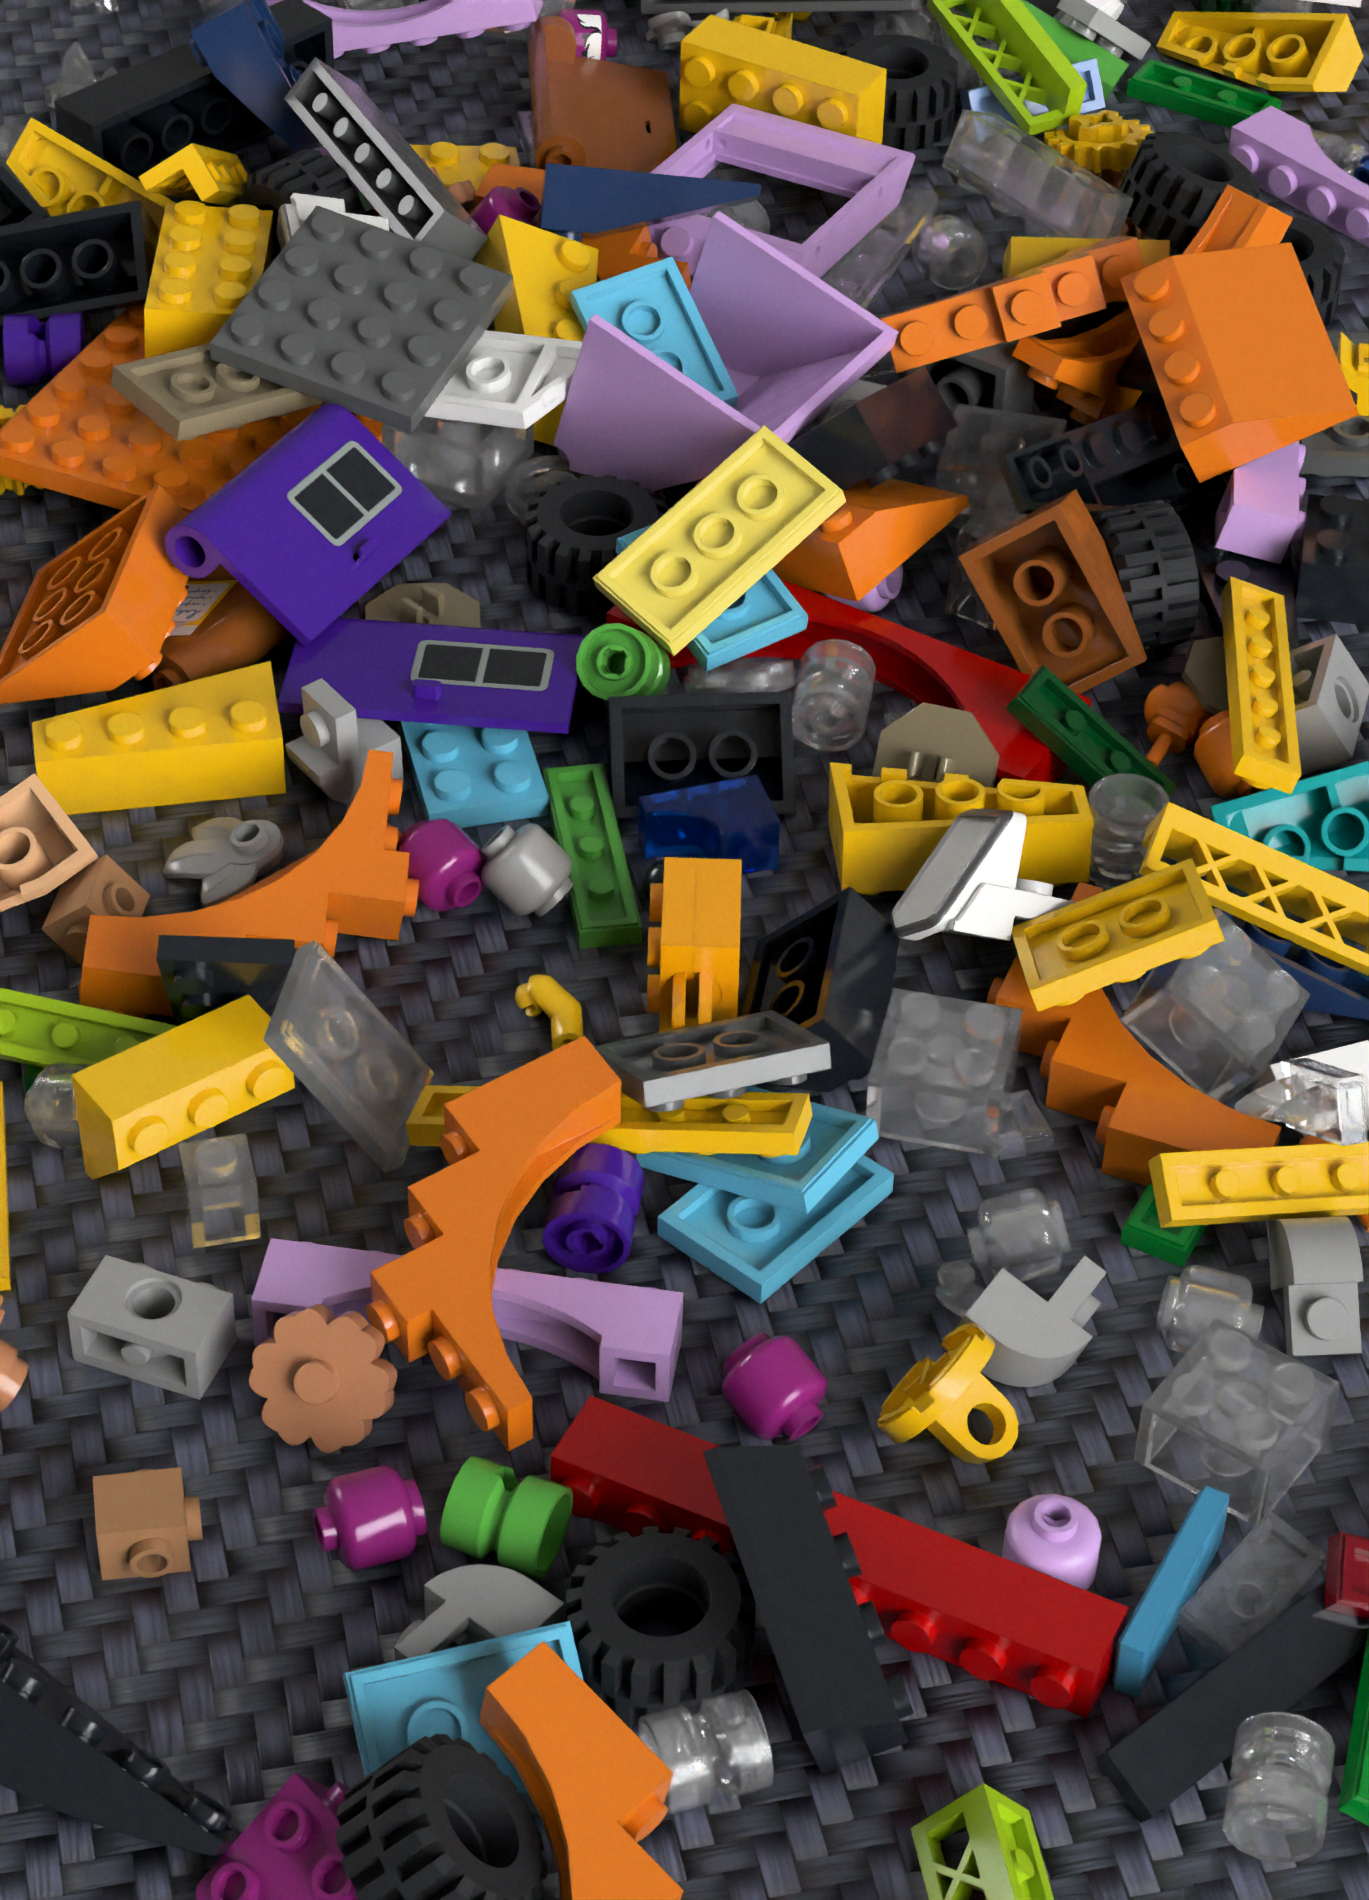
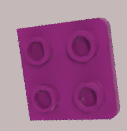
[195,1772,358,1900]

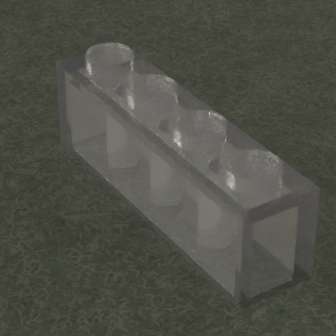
[942,110,1134,239]

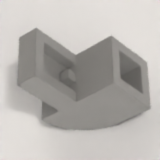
[285,678,404,804]
[1267,1216,1364,1357]
[955,1255,1107,1387]
[394,1564,564,1661]

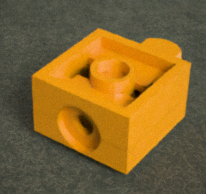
[647,857,742,1033]

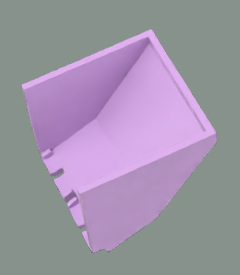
[553,211,899,491]

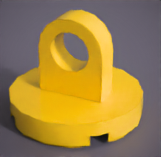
[877,1323,1019,1465]

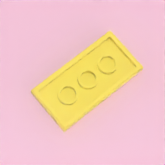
[593,425,846,656]

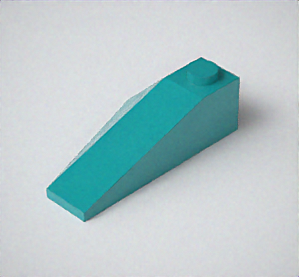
[1209,761,1369,872]

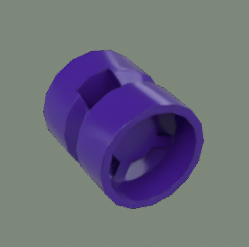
[3,313,86,386]
[543,1143,644,1274]

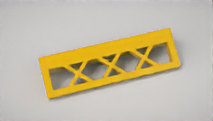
[138,143,249,207]
[1139,802,1369,976]

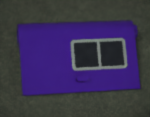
[165,403,452,648]
[278,618,586,734]

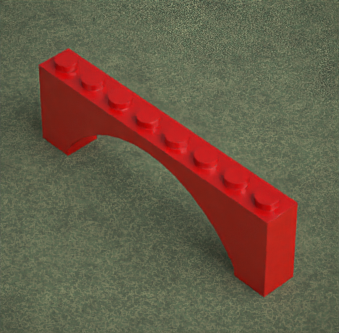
[607,579,1091,788]

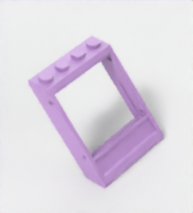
[649,103,916,279]

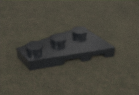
[156,935,294,1026]

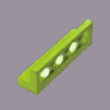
[926,0,1087,137]
[0,988,178,1074]
[910,1783,1054,1900]

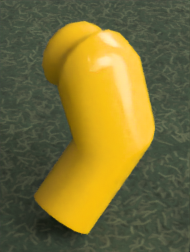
[515,974,583,1050]

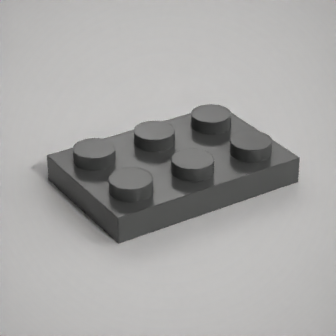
[594,1010,831,1112]

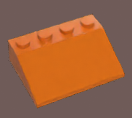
[1120,242,1360,483]
[696,478,970,602]
[0,485,190,705]

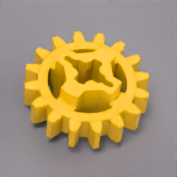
[1044,110,1153,177]

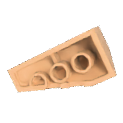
[0,773,99,912]

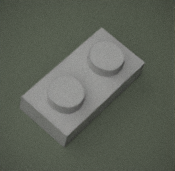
[1057,0,1151,60]

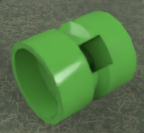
[576,623,670,700]
[440,1456,573,1579]

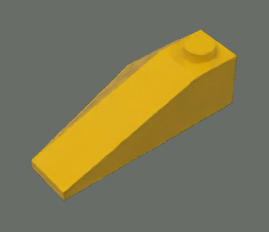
[1156,11,1363,92]
[6,117,177,237]

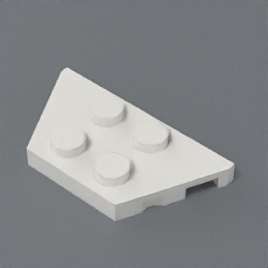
[424,330,583,429]

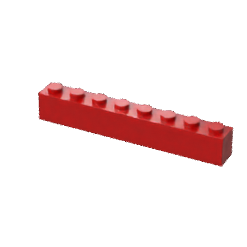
[550,1395,1129,1719]

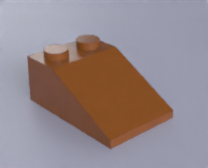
[958,489,1147,694]

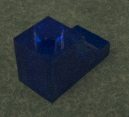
[638,775,780,875]

